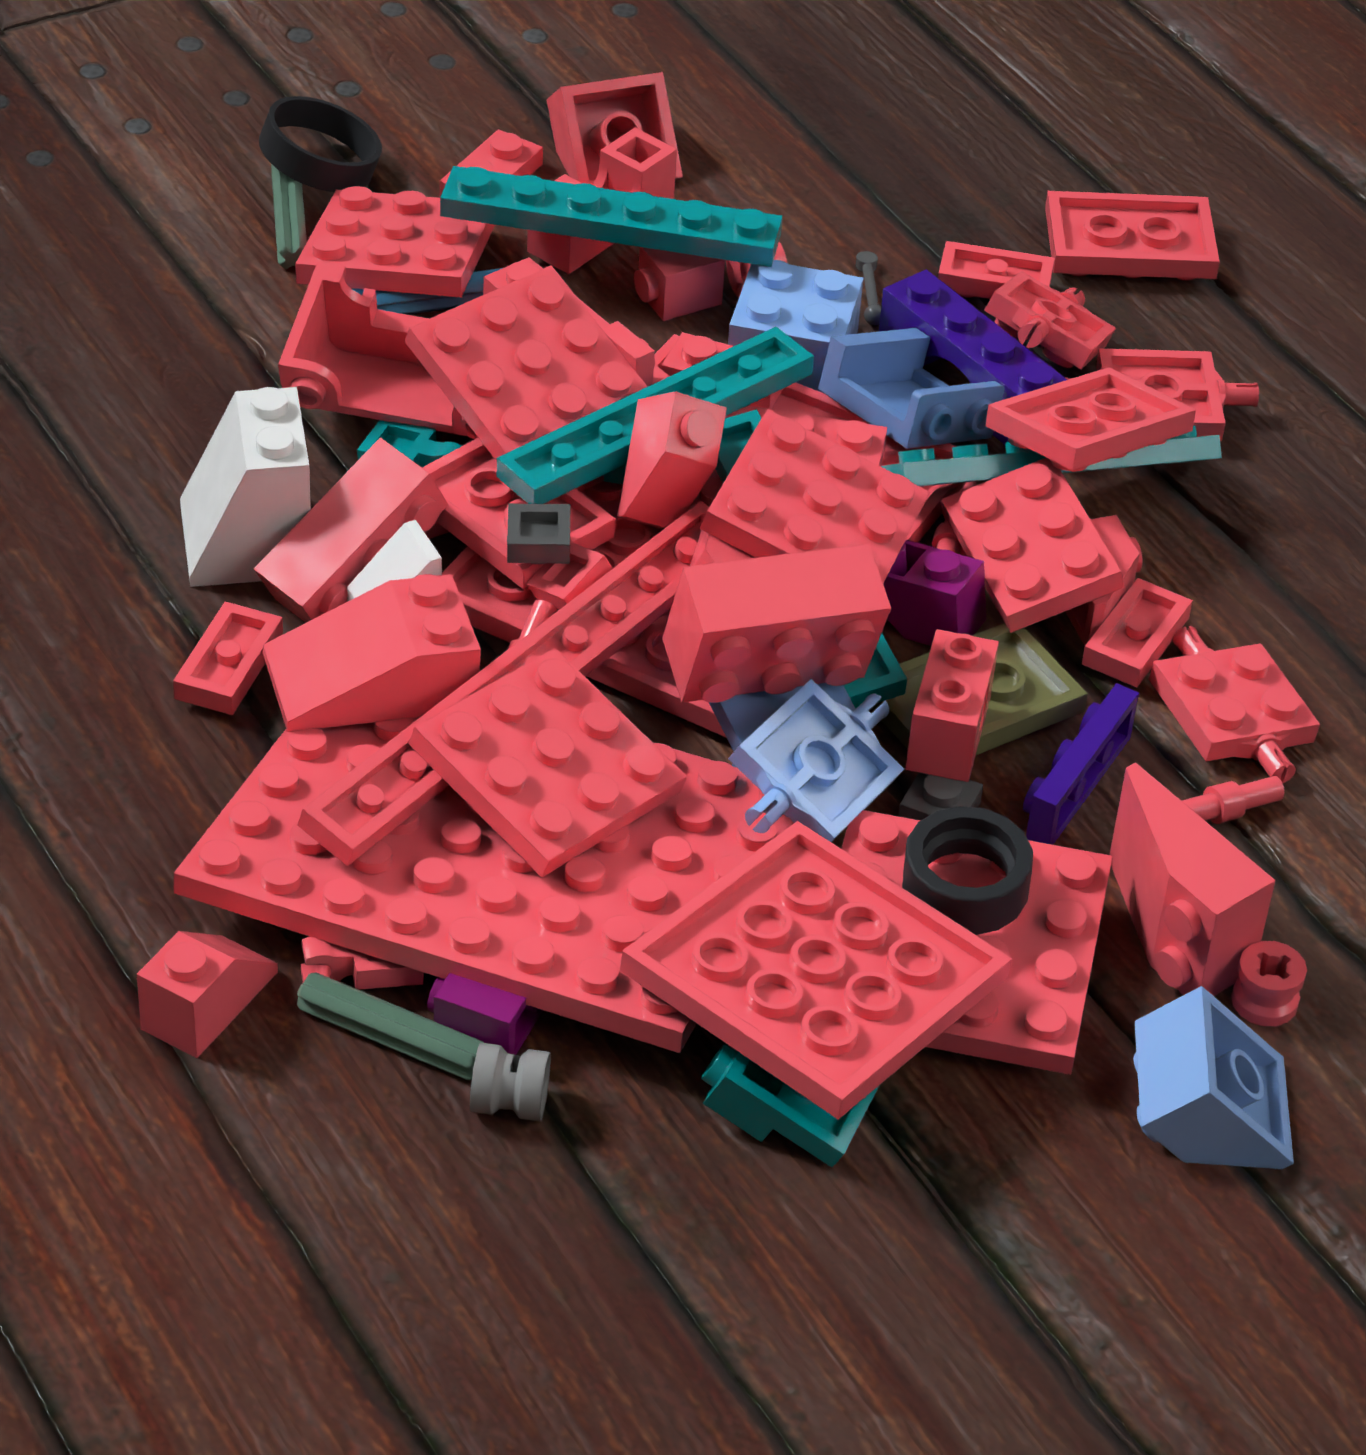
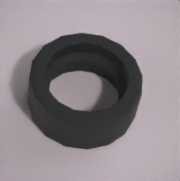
[902,806,1033,935]

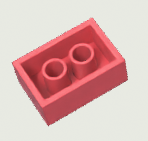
[662,543,891,703]

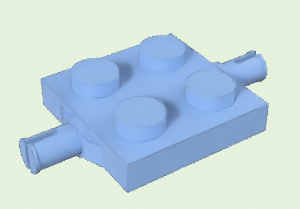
[728,679,904,842]

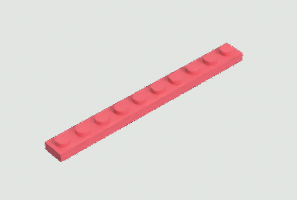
[297,501,709,866]

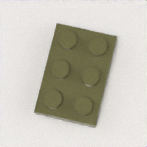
[872,623,1088,755]

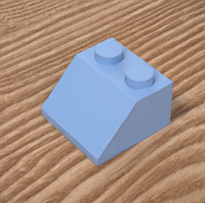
[1133,986,1294,1169]

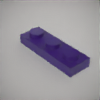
[1023,683,1139,845]

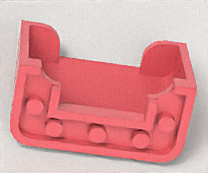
[278,261,478,439]

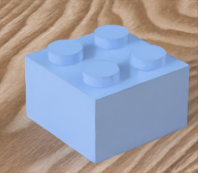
[728,260,864,394]

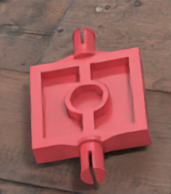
[984,271,1116,369]
[1065,348,1259,441]
[1148,626,1320,783]

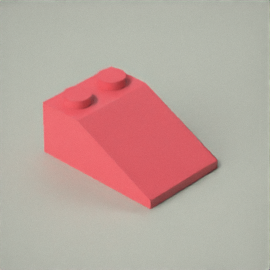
[263,574,481,732]
[1110,762,1276,996]

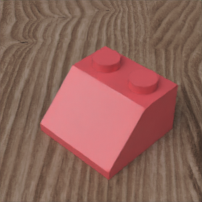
[546,72,683,185]

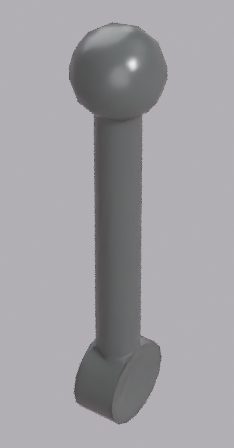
[855,251,881,326]

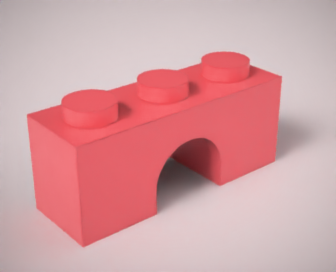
[527,128,677,274]

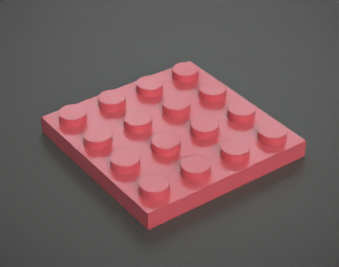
[842,810,1113,1075]
[620,821,1012,1119]

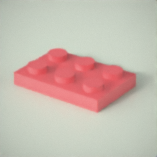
[1045,191,1220,280]
[985,367,1196,472]
[422,438,616,589]
[941,458,1125,633]

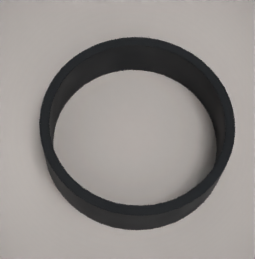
[259,96,382,192]

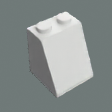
[180,387,311,587]

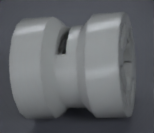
[470,1042,551,1122]

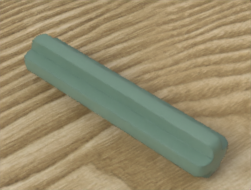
[271,164,307,269]
[297,972,484,1081]

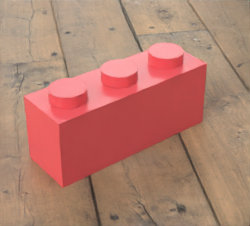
[254,437,448,623]

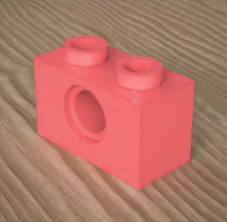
[905,629,999,782]

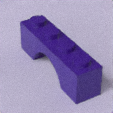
[879,269,1067,445]

